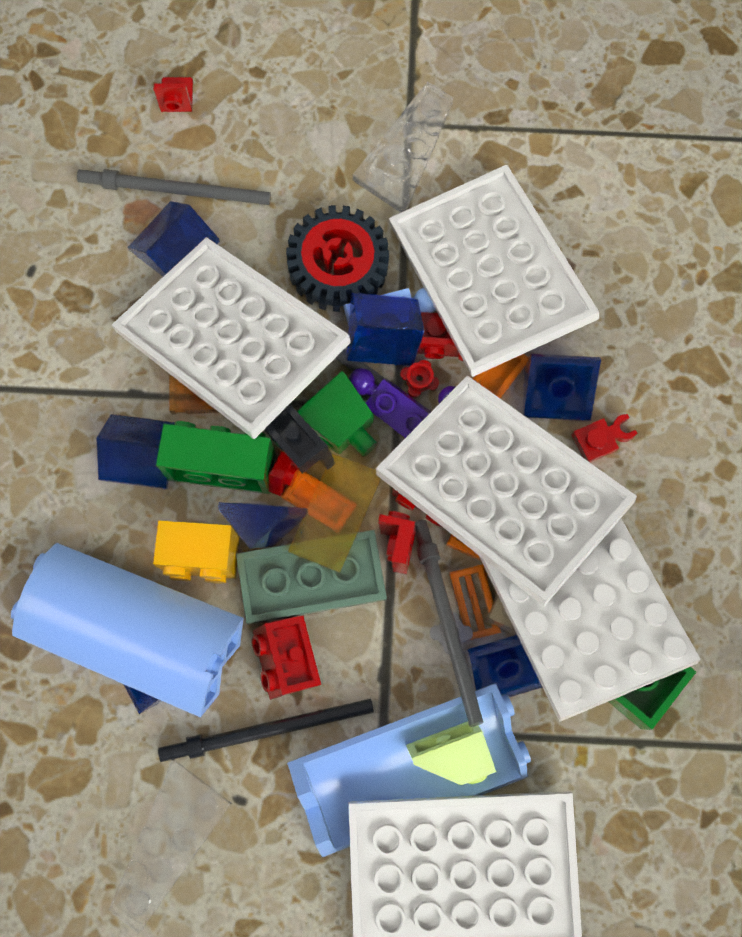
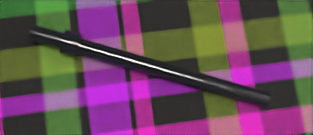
[158,698,374,762]

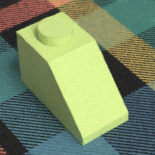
[406,721,496,785]

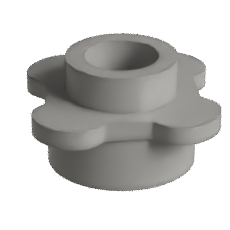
[430,612,473,654]

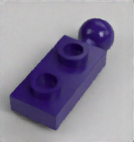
[348,368,431,438]

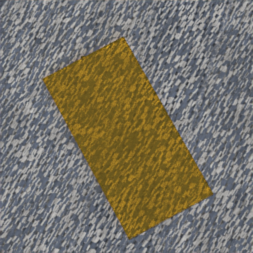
[288,454,381,573]

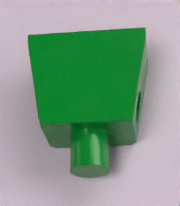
[297,371,378,457]

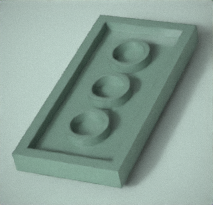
[236,530,387,625]

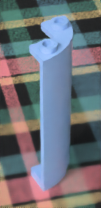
[11,543,243,718]
[287,683,531,857]

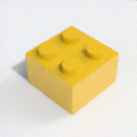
[153,520,240,584]

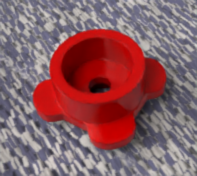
[400,360,439,398]

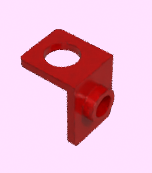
[153,77,193,112]

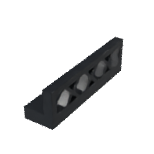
[264,404,336,474]

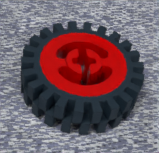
[286,205,389,312]

